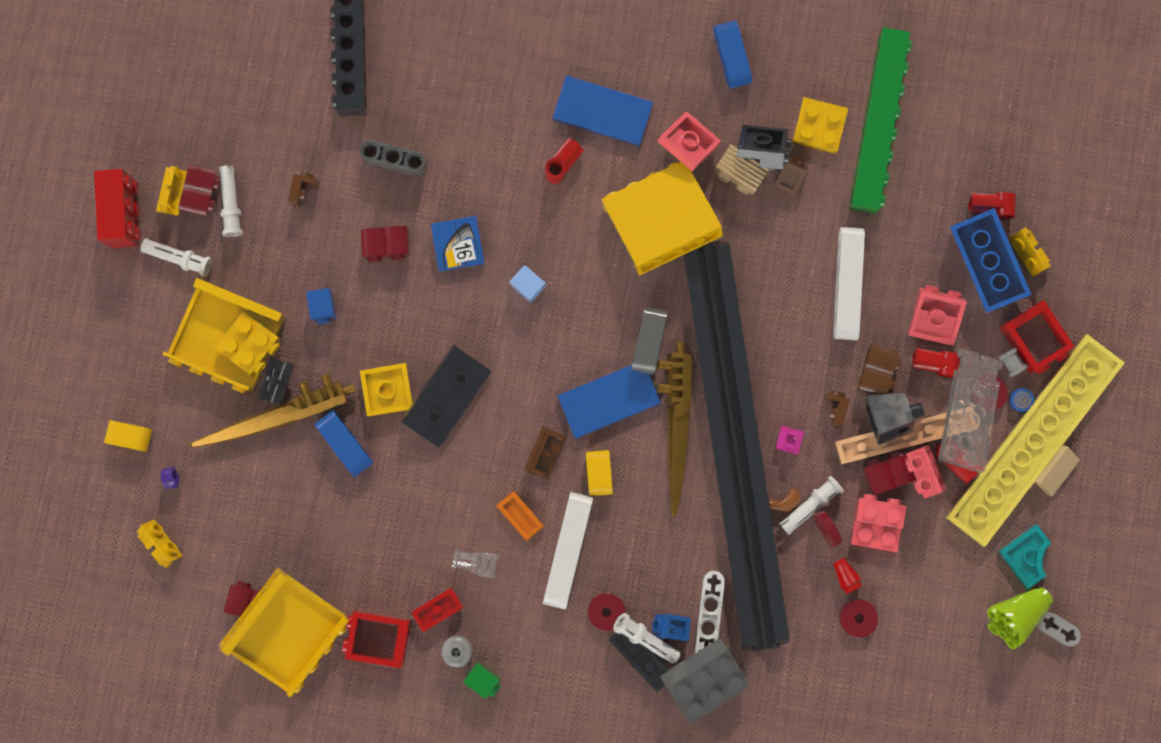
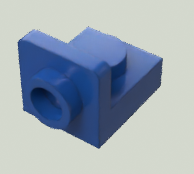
[652,614,691,642]

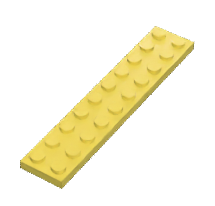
[945,334,1125,547]

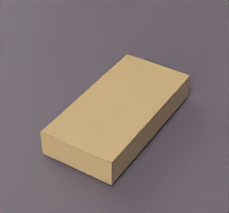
[1035,445,1080,496]

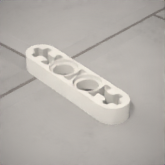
[694,571,725,654]

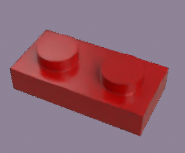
[411,587,464,632]

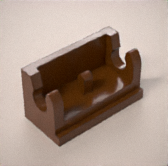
[524,426,567,480]

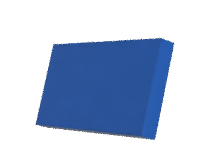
[553,75,653,147]
[557,365,661,439]

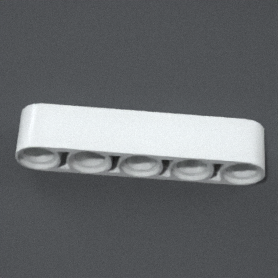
[833,227,865,340]
[543,492,593,610]

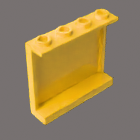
[601,162,723,276]
[162,278,286,394]
[219,568,349,698]

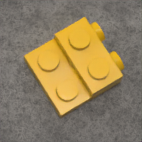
[215,311,282,377]

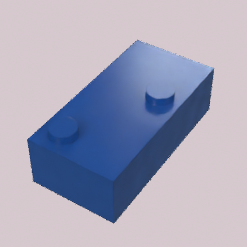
[950,208,1032,313]

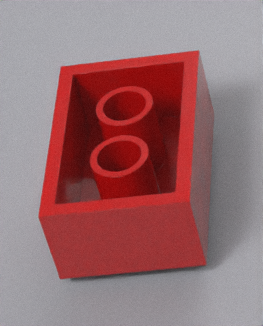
[94,169,141,248]

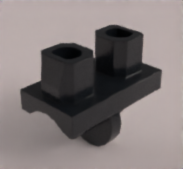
[258,358,294,405]

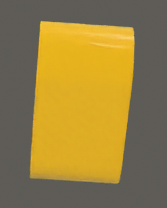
[104,420,153,452]
[586,450,613,496]

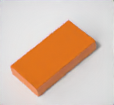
[496,491,544,542]

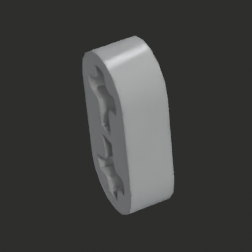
[1037,612,1081,646]

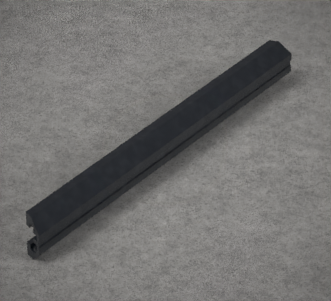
[683,241,790,651]

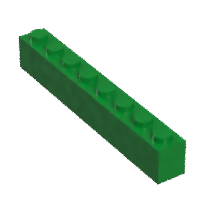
[849,27,912,214]

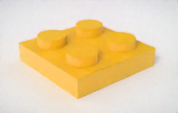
[792,97,848,154]
[360,363,413,417]

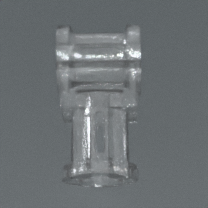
[452,548,501,579]

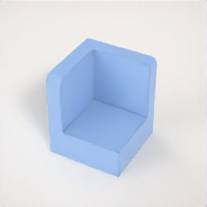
[509,266,546,303]

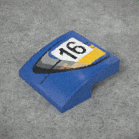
[431,216,485,272]

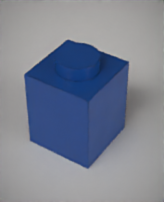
[306,288,337,325]

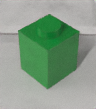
[463,661,501,700]

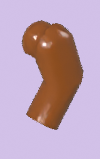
[769,488,801,512]

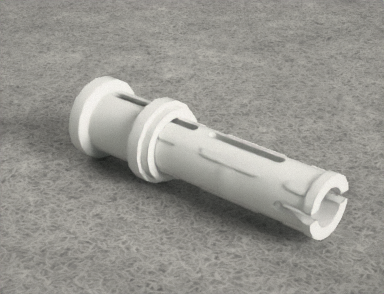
[219,166,243,237]
[141,238,212,277]
[779,476,844,535]
[613,613,680,664]

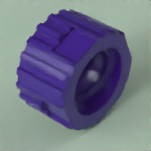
[160,467,179,489]

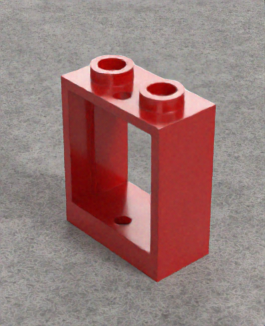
[999,300,1075,374]
[342,611,412,668]

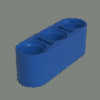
[713,20,752,89]
[315,410,374,477]

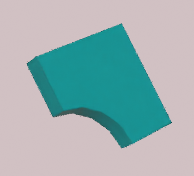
[998,524,1051,590]

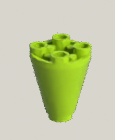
[987,587,1053,650]

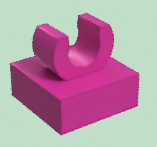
[775,426,804,455]

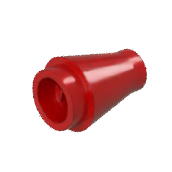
[833,558,863,595]

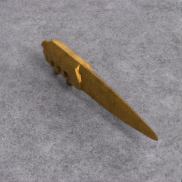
[656,342,692,518]
[188,373,357,448]

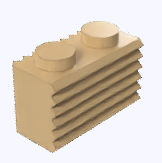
[715,144,769,195]

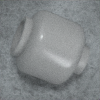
[441,636,473,668]

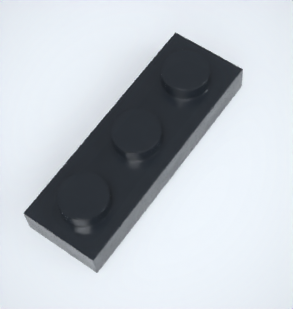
[608,632,669,692]

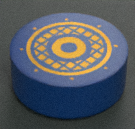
[1009,388,1034,412]

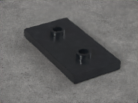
[400,345,492,448]

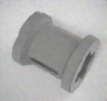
[998,347,1029,377]

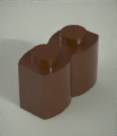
[857,344,901,395]

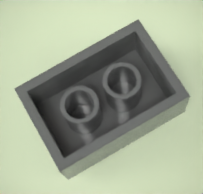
[660,638,750,724]

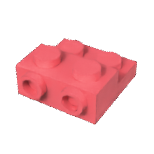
[657,111,721,171]
[908,285,967,346]
[905,445,946,499]
[850,494,907,552]

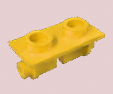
[156,166,187,216]
[1008,227,1051,277]
[137,520,183,568]

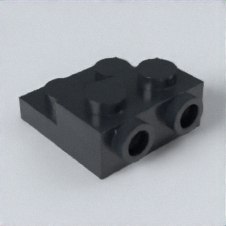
[737,125,792,170]

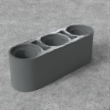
[360,140,427,177]
[631,307,668,375]

